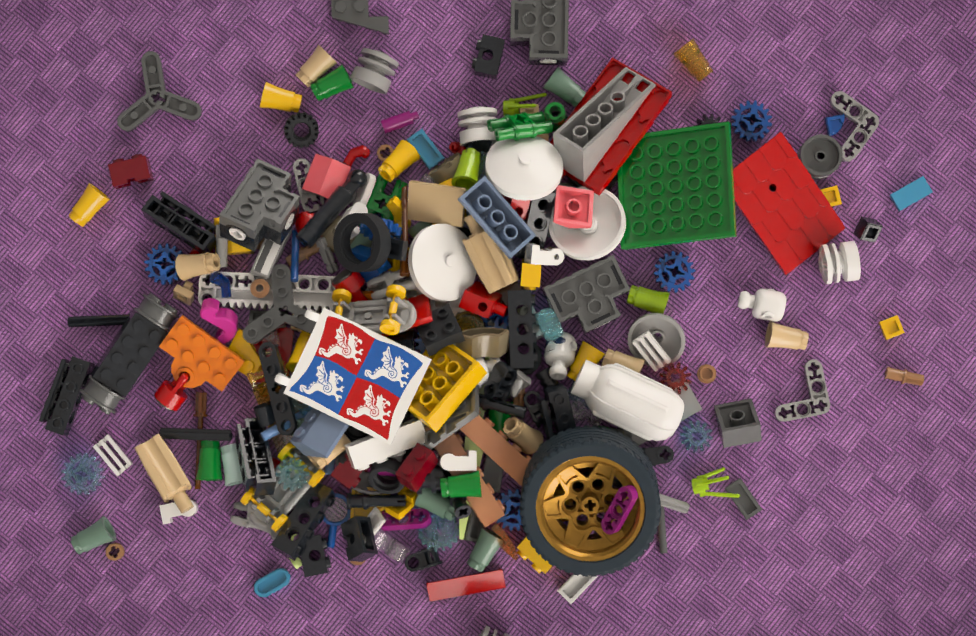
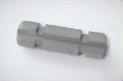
[316,237,338,273]

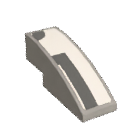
[250,227,293,280]

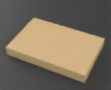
[407,180,466,227]

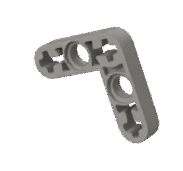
[830,91,879,162]
[293,158,356,213]
[774,359,830,422]

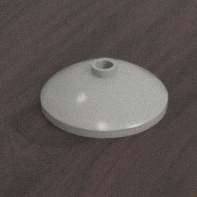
[628,313,686,367]

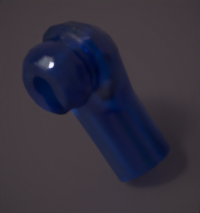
[210,272,232,298]

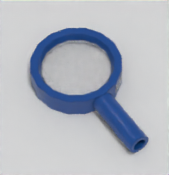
[323,493,351,548]

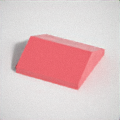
[302,154,351,199]
[553,185,594,228]

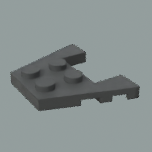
[331,0,389,35]
[425,384,479,449]

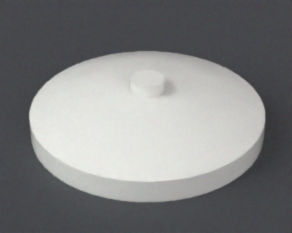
[485,136,563,201]
[549,186,626,260]
[408,224,476,302]

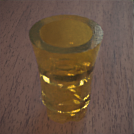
[673,38,713,82]

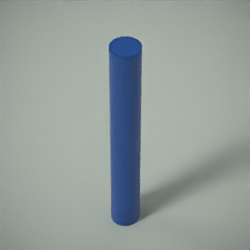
[291,230,299,282]

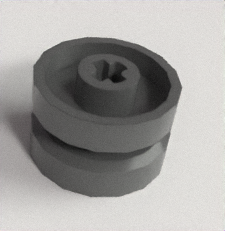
[797,134,843,180]

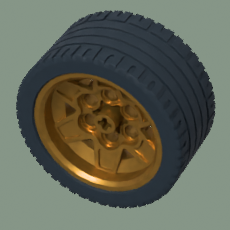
[520,425,661,577]

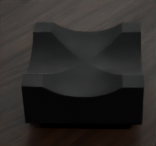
[416,304,466,357]

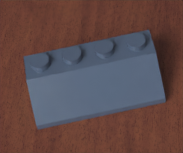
[458,176,536,259]
[290,408,349,458]

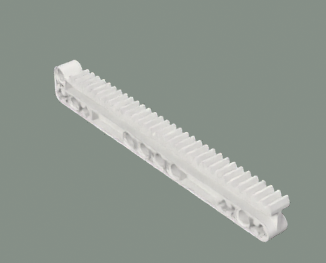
[198,271,466,318]

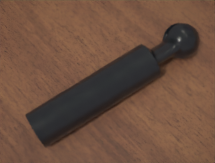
[296,169,367,248]

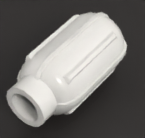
[570,360,684,441]

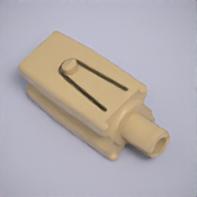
[462,215,520,294]
[135,434,194,514]

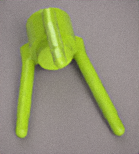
[503,93,547,116]
[691,467,740,498]

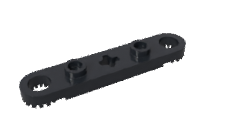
[259,342,298,436]

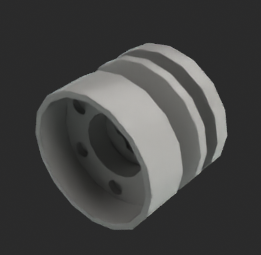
[350,48,399,94]

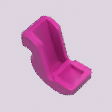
[200,298,238,344]

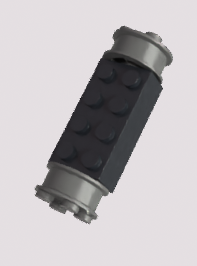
[79,293,180,415]

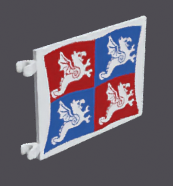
[274,308,432,445]

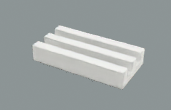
[632,331,671,372]
[93,434,133,476]

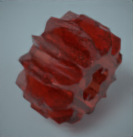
[659,362,692,395]

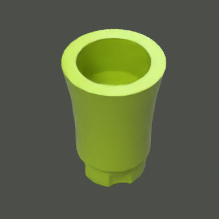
[452,148,481,191]
[627,285,670,314]

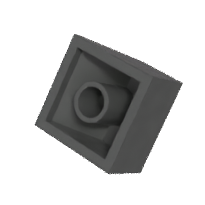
[714,398,761,448]

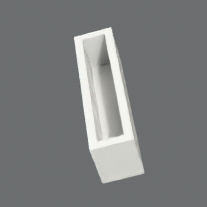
[344,417,425,471]

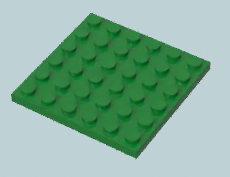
[618,121,737,250]

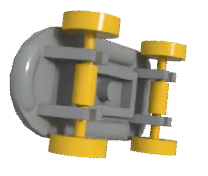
[332,284,417,335]
[240,442,325,532]

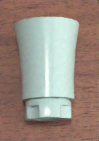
[220,443,243,486]

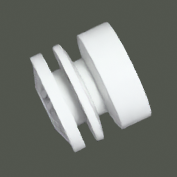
[457,107,498,147]
[818,241,861,284]

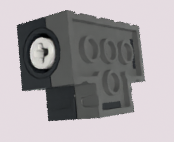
[510,0,569,66]
[219,158,300,252]
[542,254,630,334]

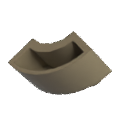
[455,327,509,359]

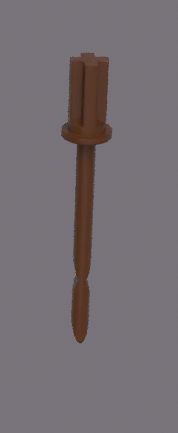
[400,186,410,277]
[193,392,208,489]

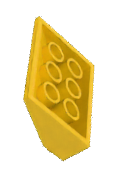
[408,344,487,432]

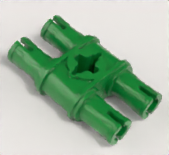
[487,111,553,141]
[358,174,408,226]

